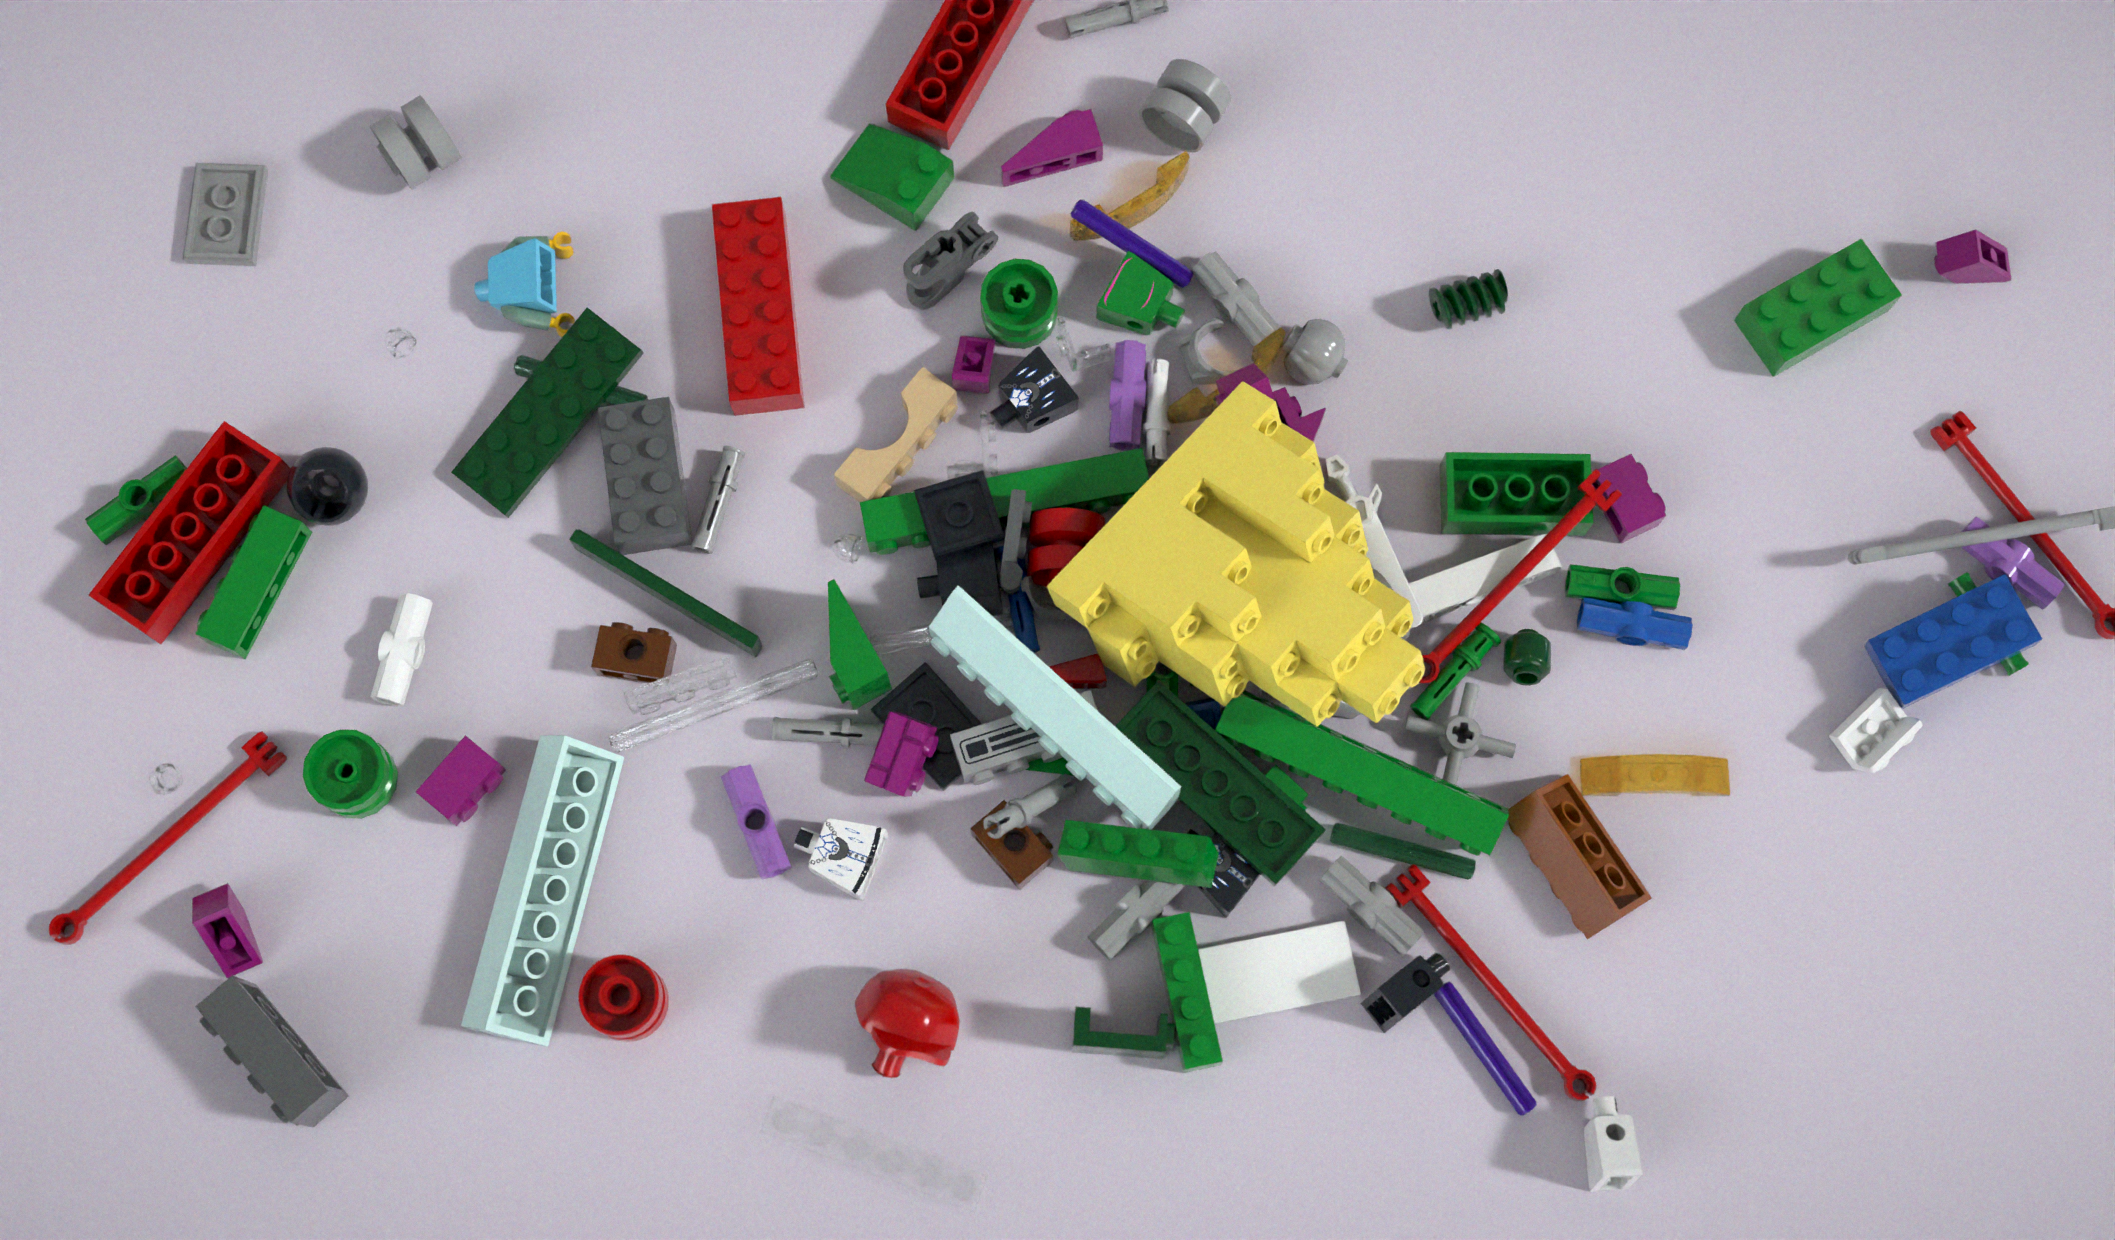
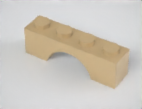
[834,367,958,502]

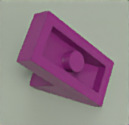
[952,336,995,394]
[1273,387,1326,442]

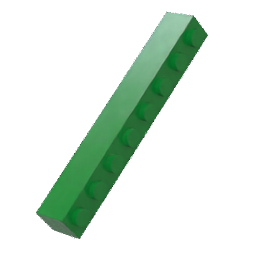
[860,448,1149,555]
[1215,690,1509,856]

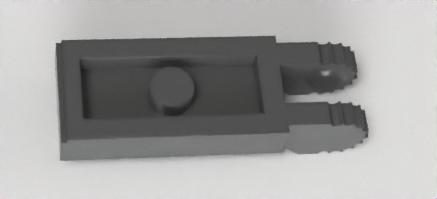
[999,489,1032,596]

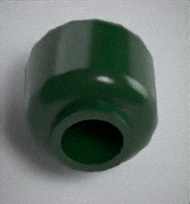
[1503,629,1551,686]

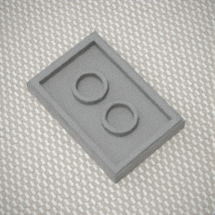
[183,163,268,266]

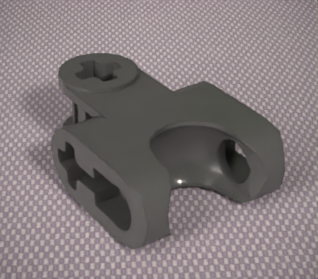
[903,212,999,310]

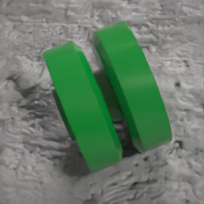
[980,259,1058,349]
[303,729,398,819]

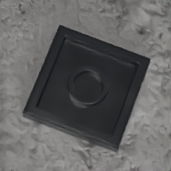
[914,470,1005,560]

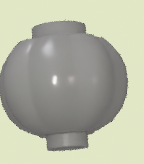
[1281,319,1348,385]

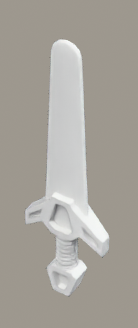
[1326,455,1423,628]

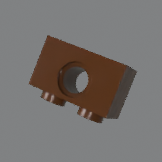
[591,622,677,687]
[970,800,1054,890]

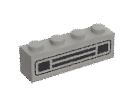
[950,690,1098,785]

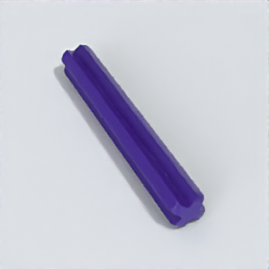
[1070,199,1194,288]
[1434,982,1537,1115]

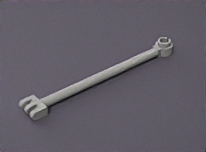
[1848,506,2115,565]

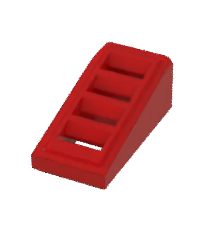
[1048,654,1107,689]

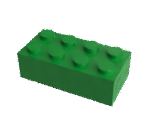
[1734,238,1902,377]
[1440,452,1594,536]

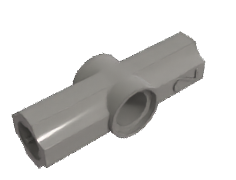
[1192,252,1281,350]
[1319,855,1425,957]
[1088,880,1187,960]

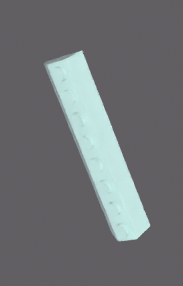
[929,586,1181,830]
[461,735,624,1046]

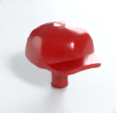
[855,969,960,1078]

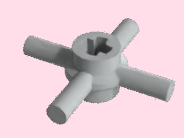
[1405,682,1516,785]

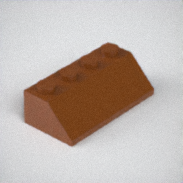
[1507,774,1652,939]

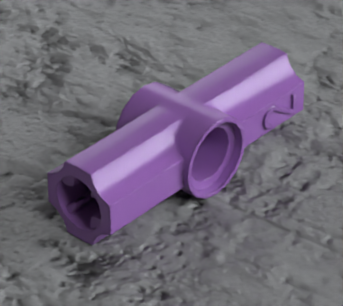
[1109,340,1146,451]
[1961,516,2065,610]
[721,764,792,880]

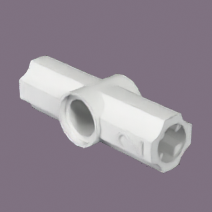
[370,593,433,707]

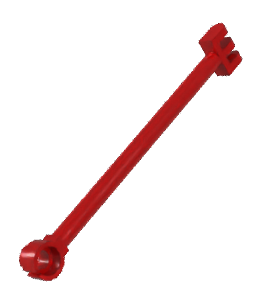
[1930,411,2115,640]
[1419,469,1623,684]
[49,731,287,945]
[1385,864,1596,1101]

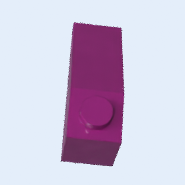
[1001,109,1103,187]

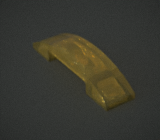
[1070,151,1190,241]
[1168,327,1286,424]
[1580,754,1730,796]

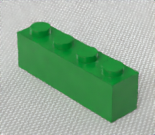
[195,506,312,660]
[1057,820,1219,888]
[1151,912,1223,1073]

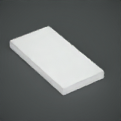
[1198,921,1361,1024]

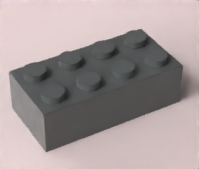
[598,397,693,555]
[196,975,349,1127]

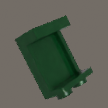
[1072,1006,1175,1059]

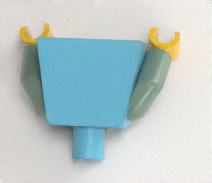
[474,231,575,337]

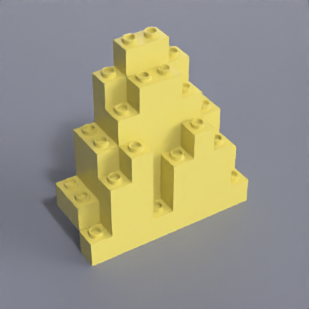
[1047,381,1425,727]

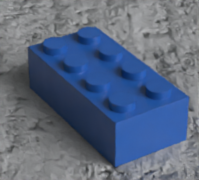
[1864,574,2042,709]

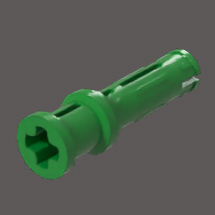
[1410,623,1501,720]

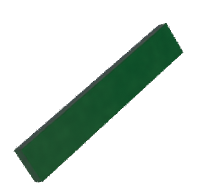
[569,529,762,657]

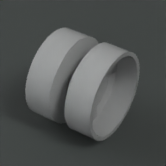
[1139,59,1231,153]
[369,95,462,190]

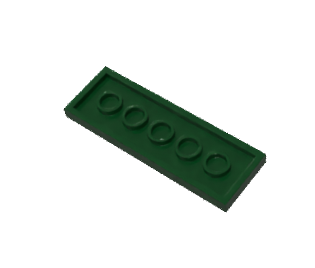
[451,307,644,518]
[1115,680,1326,887]

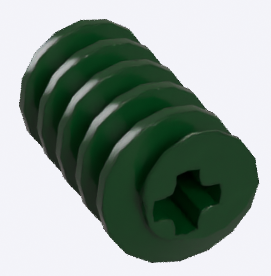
[1429,269,1508,329]

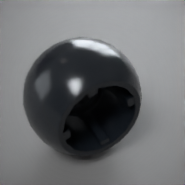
[287,447,368,526]

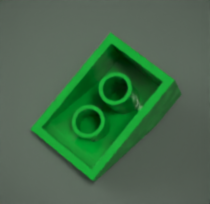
[830,123,955,231]
[828,579,892,710]

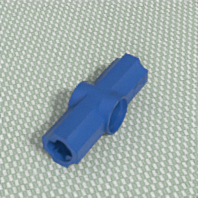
[1576,597,1693,650]

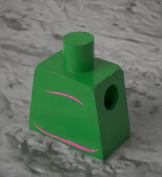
[1096,251,1185,335]

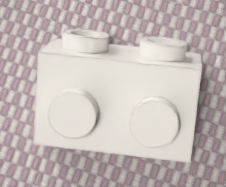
[1829,688,1923,773]

